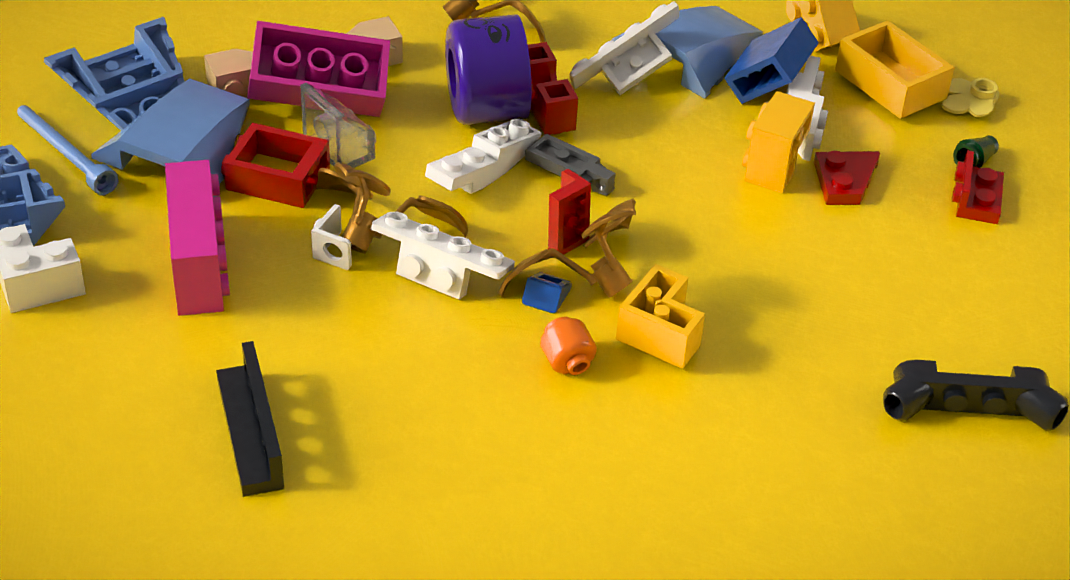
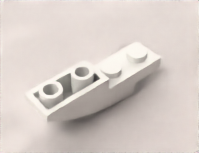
[787,56,828,161]
[425,119,542,194]

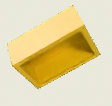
[835,20,955,119]

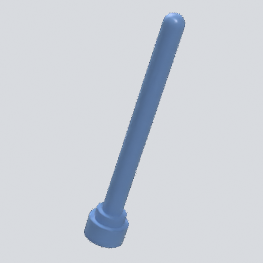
[17,105,118,195]

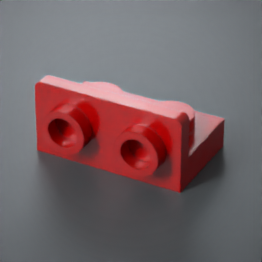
[952,150,1004,225]
[548,169,591,255]

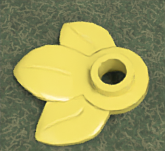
[942,78,999,117]

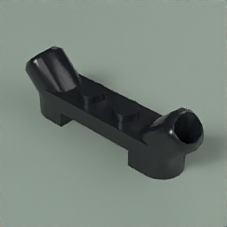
[883,360,1069,431]

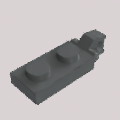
[525,134,616,196]

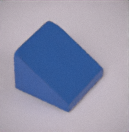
[522,272,572,313]

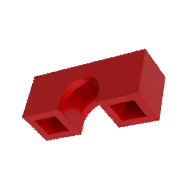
[528,42,578,135]

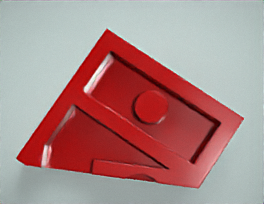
[814,150,880,205]

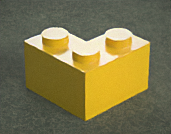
[785,0,860,52]
[742,91,815,194]
[616,264,705,369]

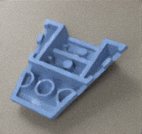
[612,6,763,99]
[44,17,185,130]
[91,79,250,197]
[0,145,65,245]

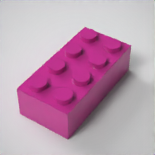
[247,20,390,117]
[165,160,230,316]

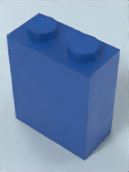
[724,17,819,104]

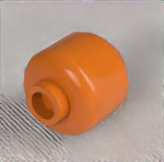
[540,317,597,375]

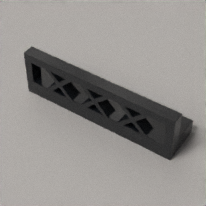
[216,341,284,497]

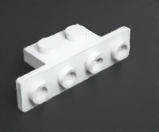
[569,1,679,95]
[371,212,515,300]

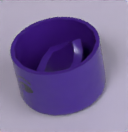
[445,14,532,125]

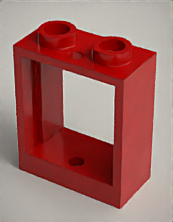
[221,123,330,208]

